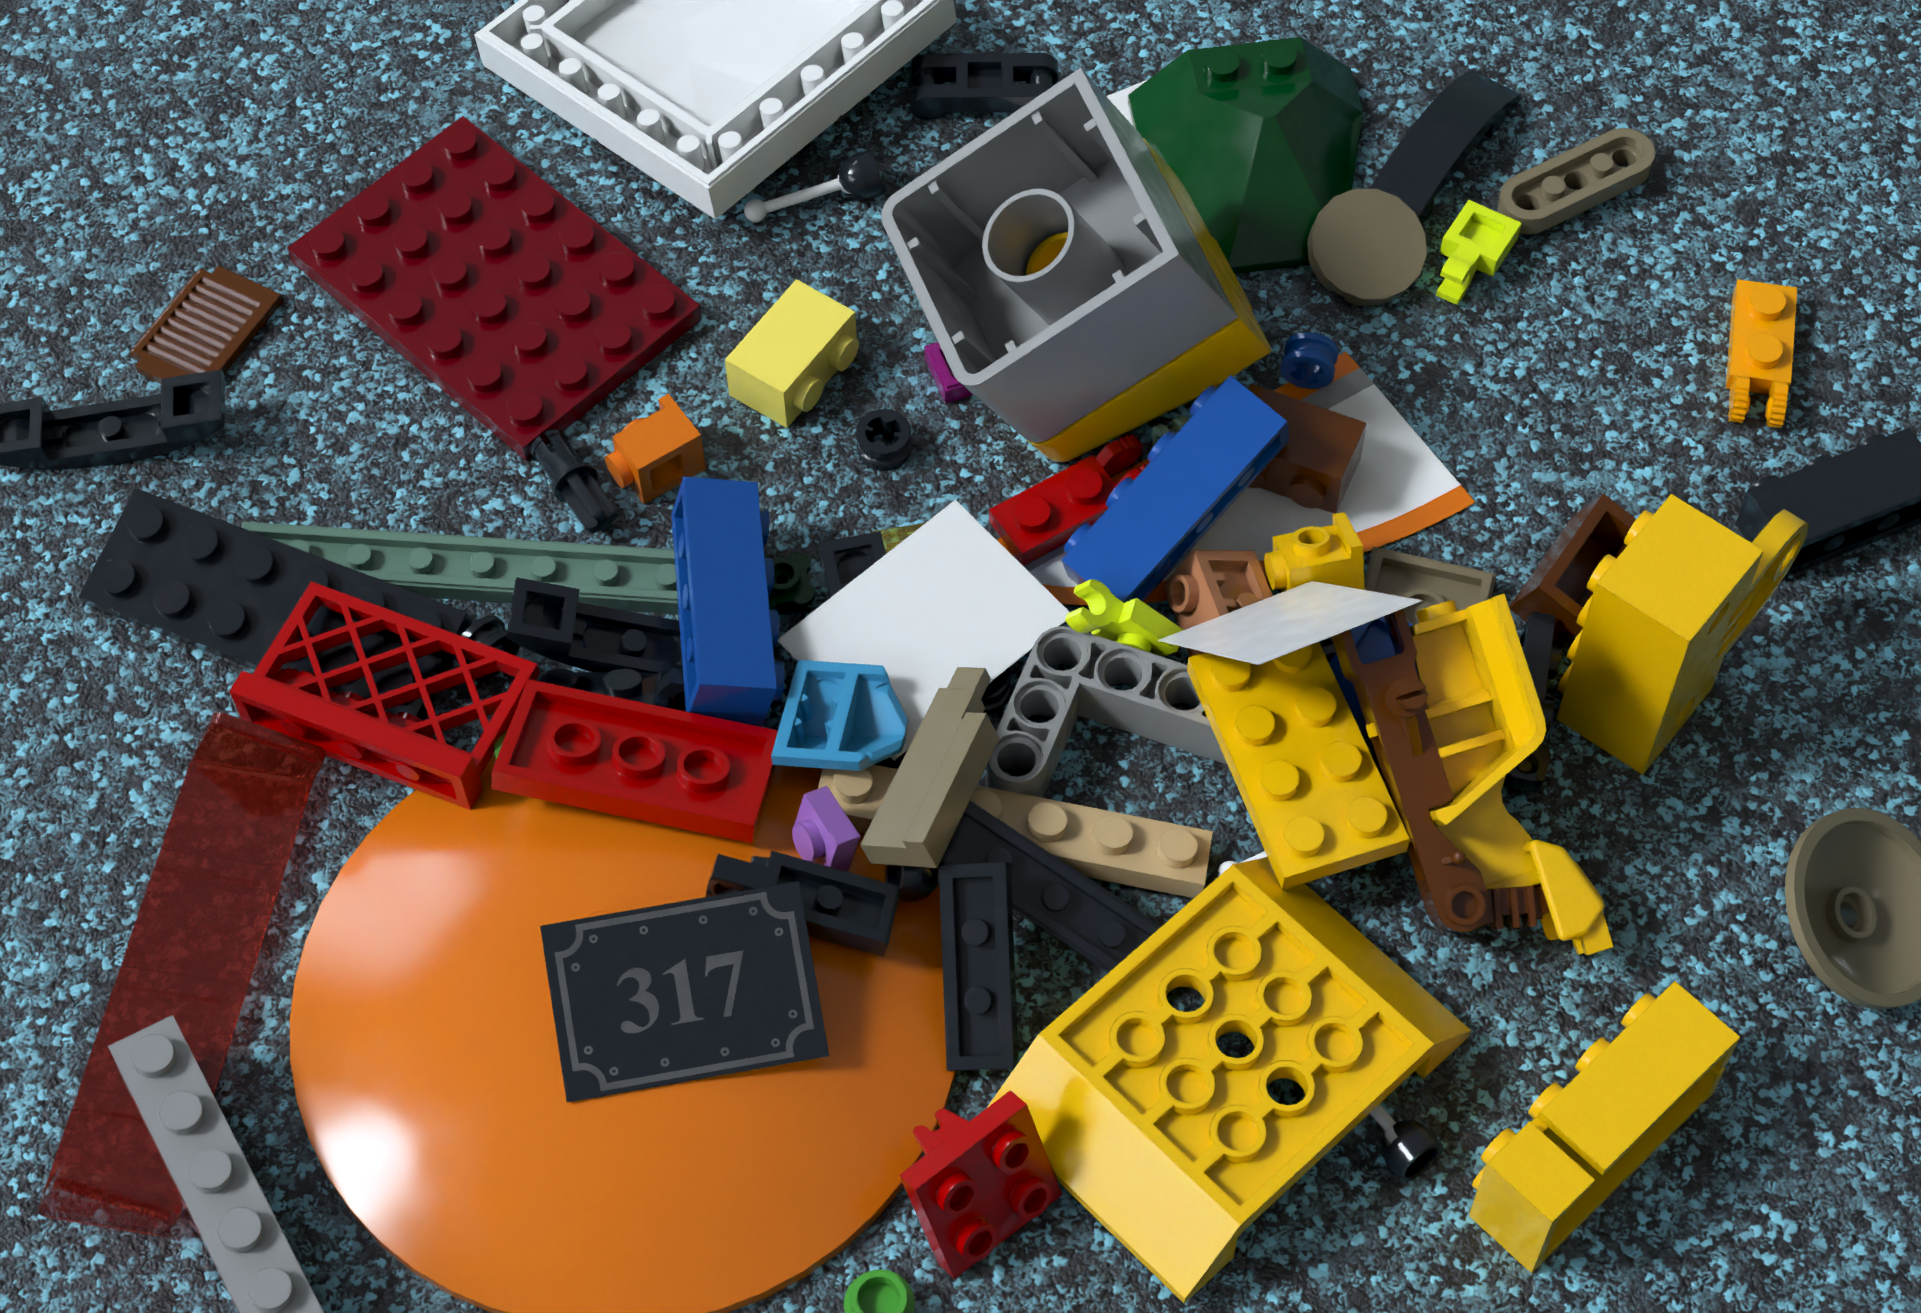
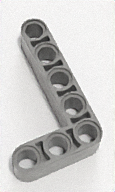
[987,626,1228,798]

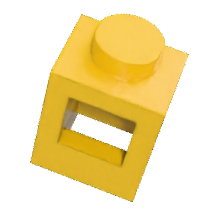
[1264,512,1365,592]

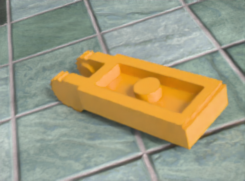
[1725,279,1797,428]

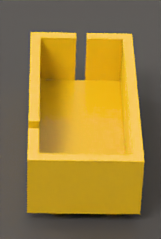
[1469,981,1740,1274]

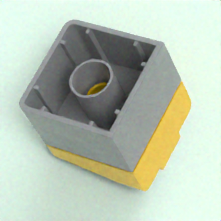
[881,68,1272,462]

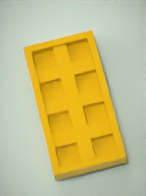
[1187,642,1410,890]

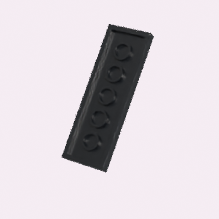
[79,488,472,721]

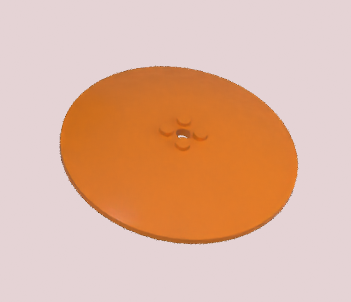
[290,754,957,1313]

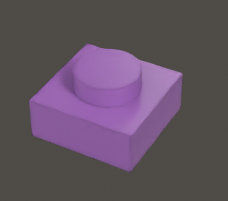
[792,786,860,872]

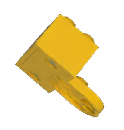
[1556,494,1809,775]

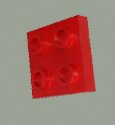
[899,1090,1062,1279]

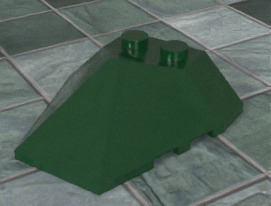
[1128,37,1363,274]

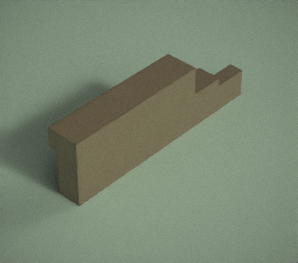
[860,667,999,868]

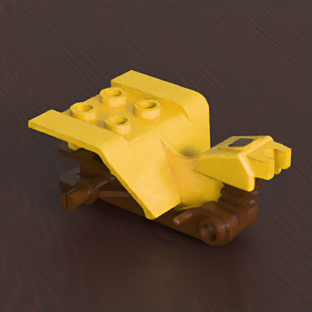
[1332,593,1613,955]

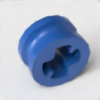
[1280,332,1339,389]

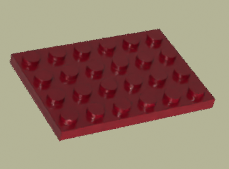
[287,116,702,461]

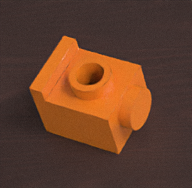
[605,393,706,504]

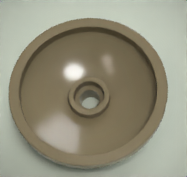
[1785,808,1921,1010]

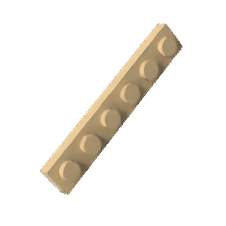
[818,765,1213,898]

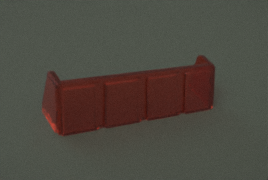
[37,712,326,1236]

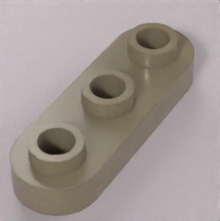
[1497,128,1655,234]

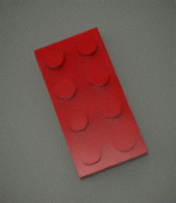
[491,679,778,843]

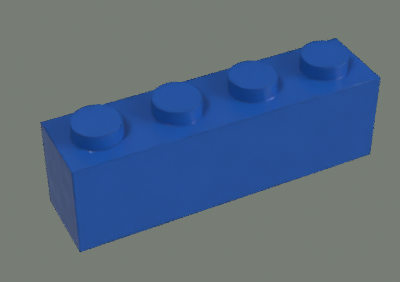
[1061,375,1290,603]
[671,476,785,726]

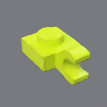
[1436,200,1522,305]
[1065,579,1183,657]

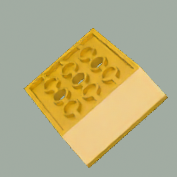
[987,857,1471,1304]

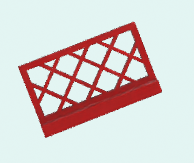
[229,581,540,810]

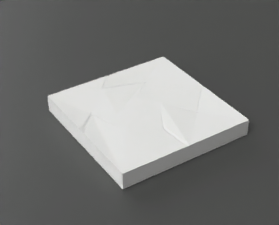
[474,0,957,220]

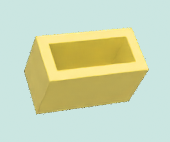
[725,279,859,428]

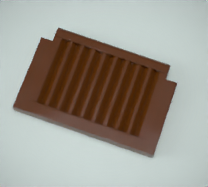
[129,265,283,384]

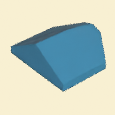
[771,660,908,771]

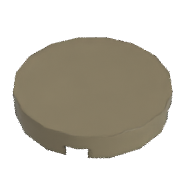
[1307,189,1427,306]

